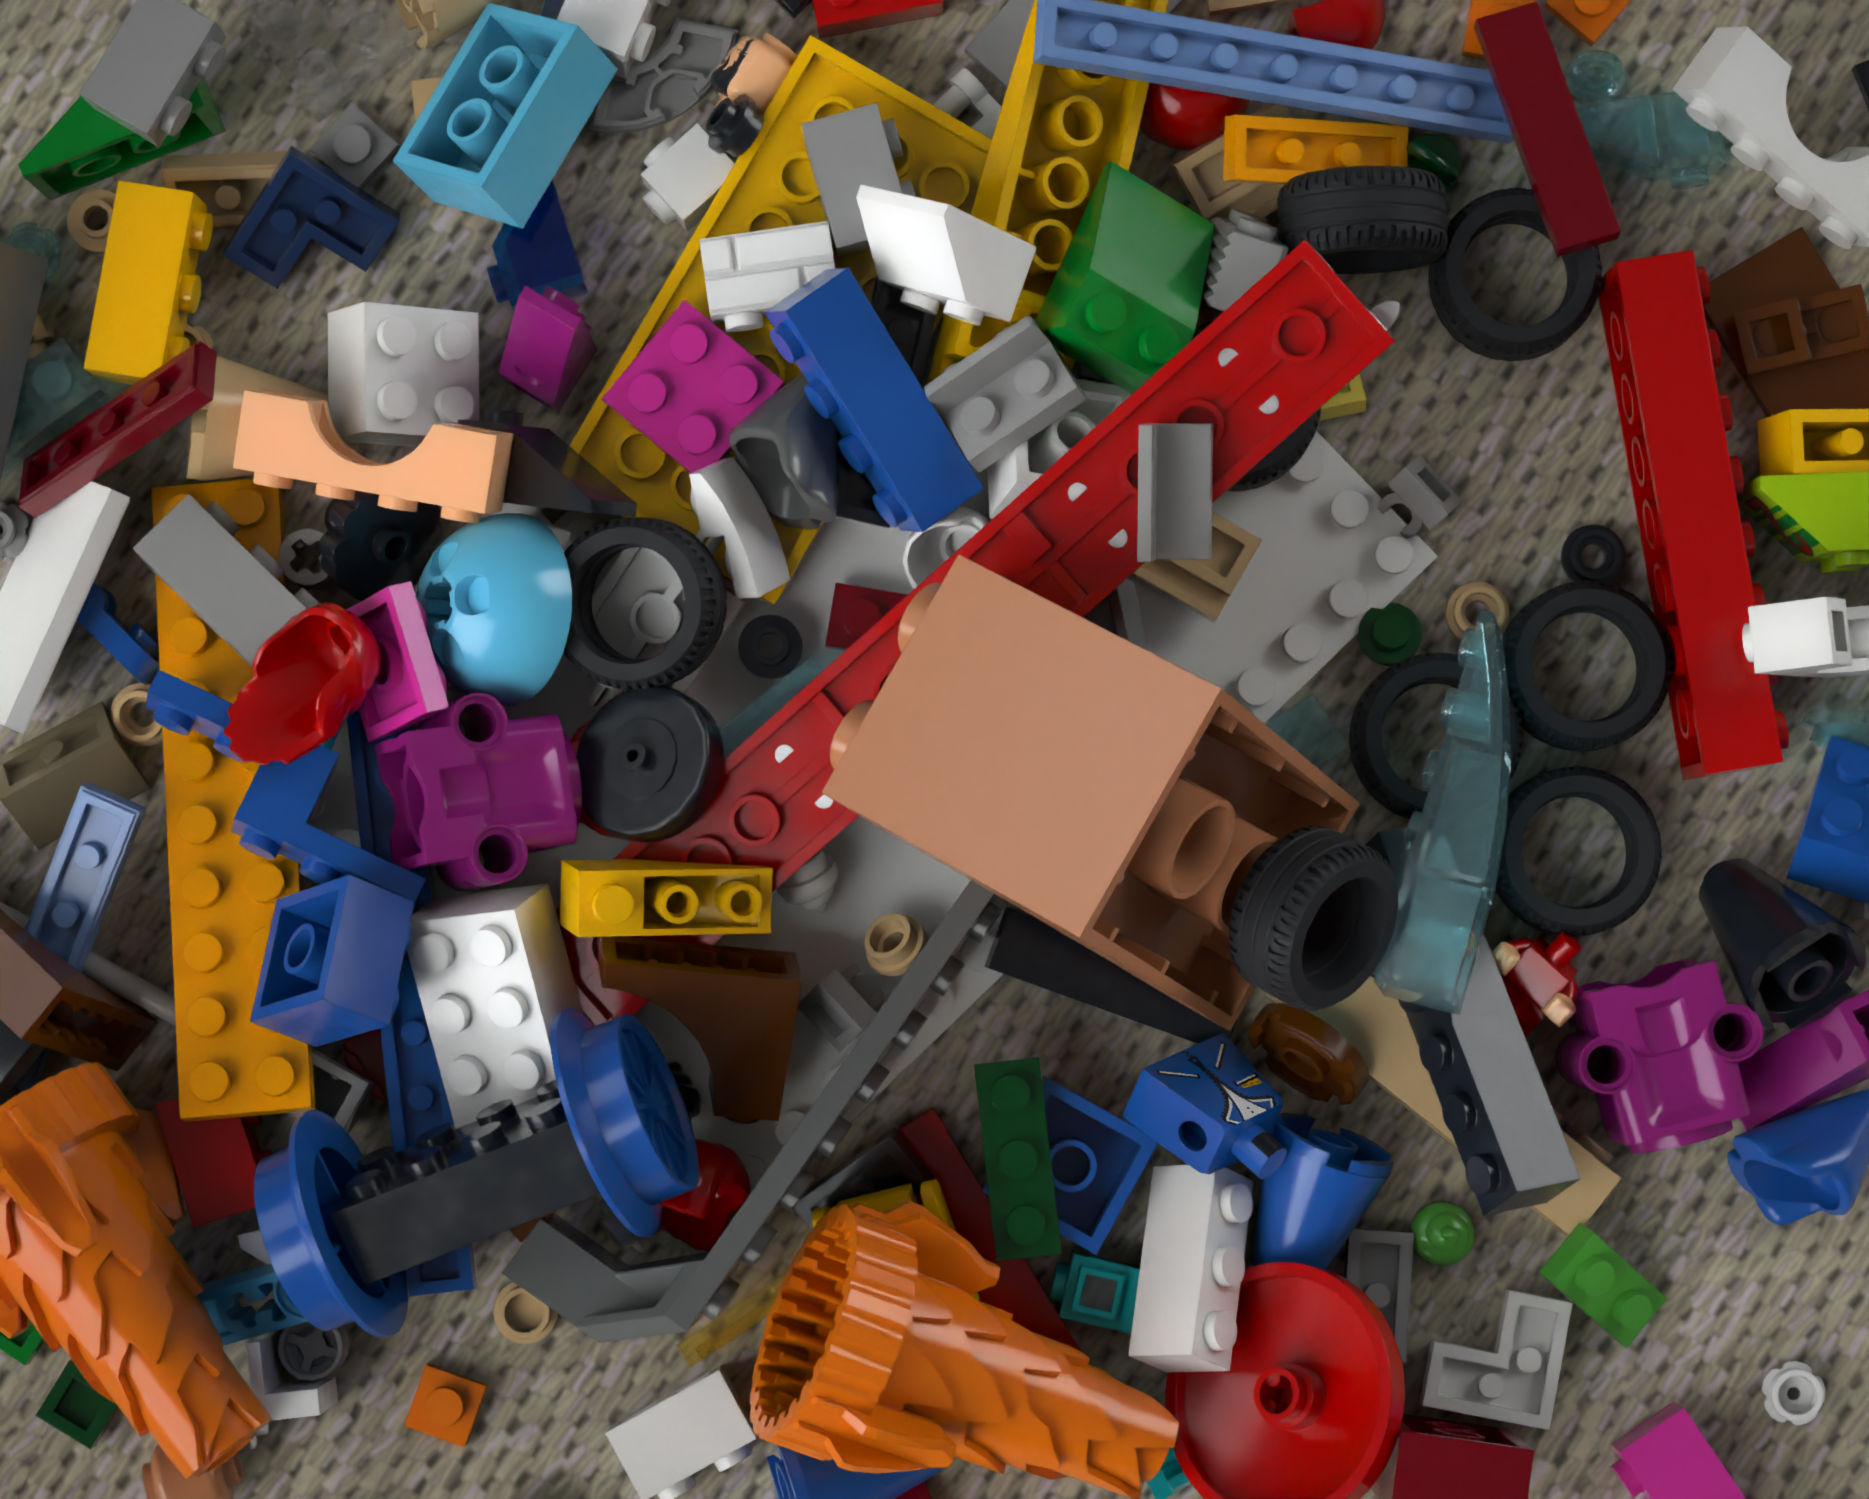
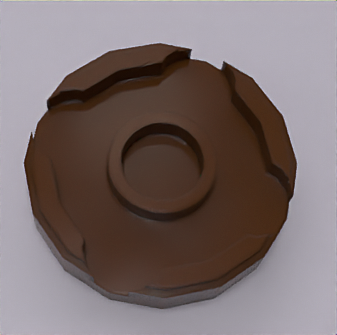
[1248,1003,1369,1105]

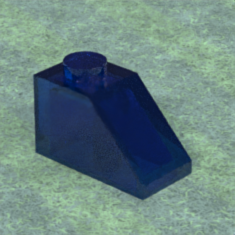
[487,179,589,312]

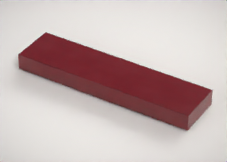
[1474,1,1621,257]
[19,341,217,518]

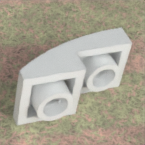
[689,458,791,599]

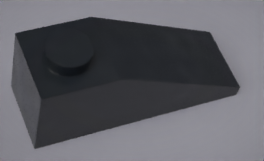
[458,409,637,517]

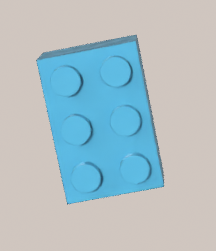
[393,2,618,229]

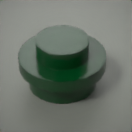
[1357,602,1422,666]

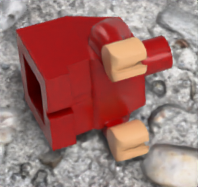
[1492,932,1581,1038]

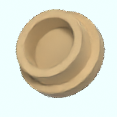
[493,1282,558,1344]

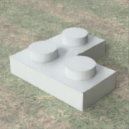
[1419,1289,1573,1430]

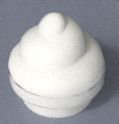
[777,849,839,913]

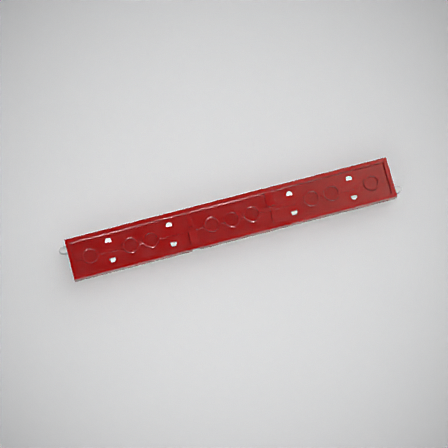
[556,240,1400,1026]

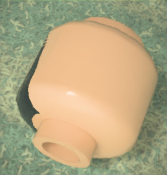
[711,33,797,114]

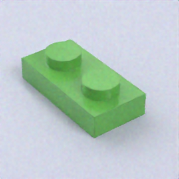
[1539,1222,1667,1348]

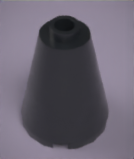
[1698,858,1866,1030]

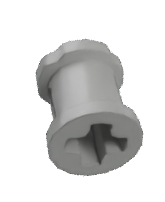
[278,528,336,590]

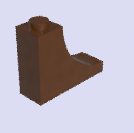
[0,908,157,1071]
[598,936,802,1124]

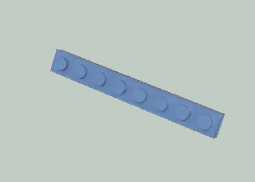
[1033,0,1514,144]

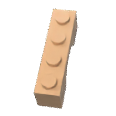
[233,389,514,523]

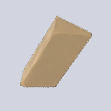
[161,151,287,227]

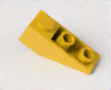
[560,859,773,937]

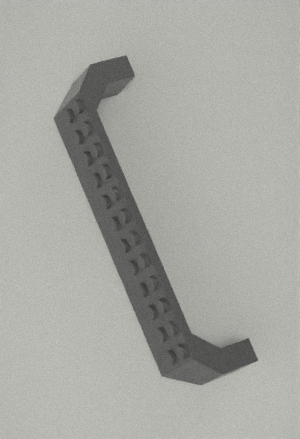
[502,579,1149,1343]

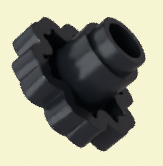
[318,491,443,601]

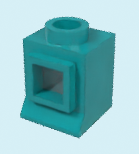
[1049,1250,1140,1334]

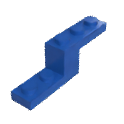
[146,670,426,904]

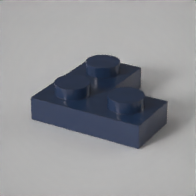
[223,146,400,289]

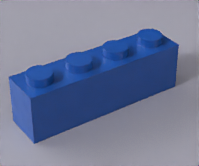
[764,267,984,532]

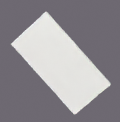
[0,481,130,734]

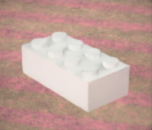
[407,883,583,1129]

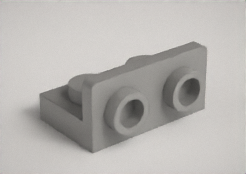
[923,316,1087,473]

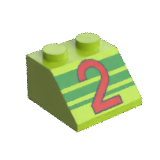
[1736,471,1869,574]

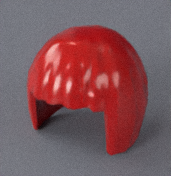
[660,1139,750,1252]

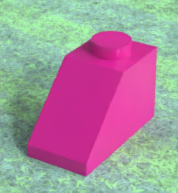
[1610,1402,1746,1499]

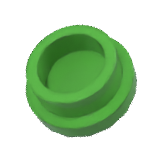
[1409,1201,1475,1266]

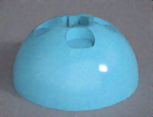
[416,513,572,706]

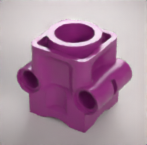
[374,693,582,891]
[1555,958,1763,1154]

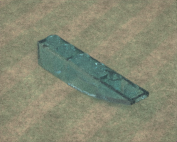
[1372,610,1511,1015]

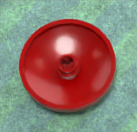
[1165,1262,1405,1499]

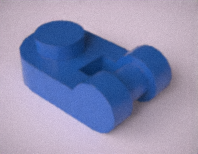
[77,583,160,685]

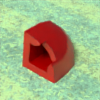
[1287,0,1385,50]

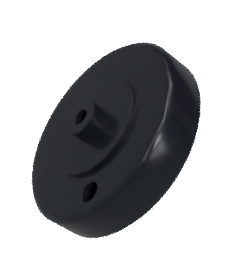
[576,685,724,843]

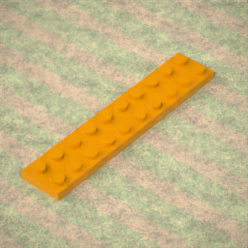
[151,479,315,1122]

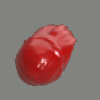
[223,602,381,765]

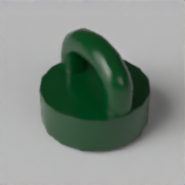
[1407,134,1462,193]

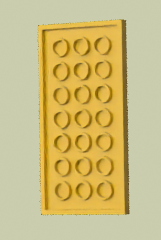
[569,35,992,606]

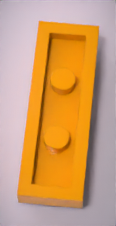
[1223,115,1408,185]

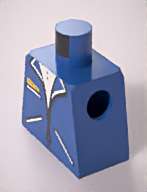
[1122,1033,1287,1179]

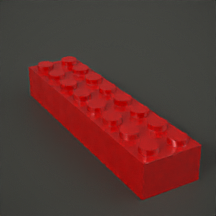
[1598,250,1789,780]

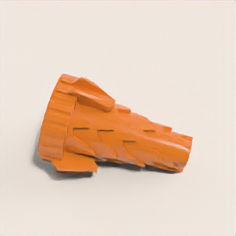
[0,1062,272,1479]
[750,1201,1179,1499]

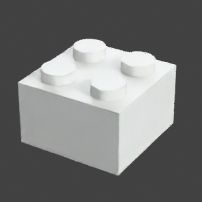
[328,302,479,447]

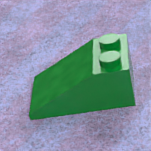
[18,79,226,200]
[1035,162,1215,394]

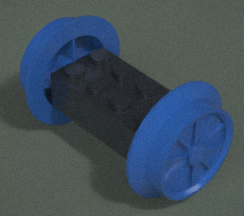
[254,1008,699,1338]

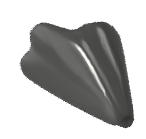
[729,373,840,530]

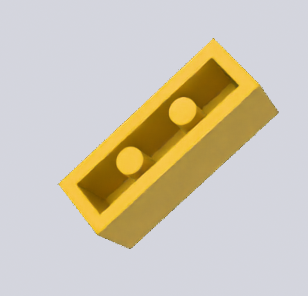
[83,180,213,385]
[1757,409,1869,476]

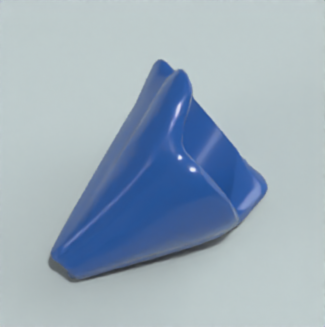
[1727,1089,1869,1226]

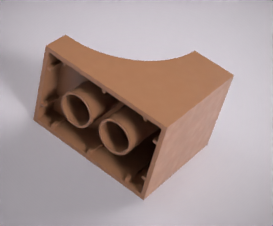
[821,554,1360,1031]

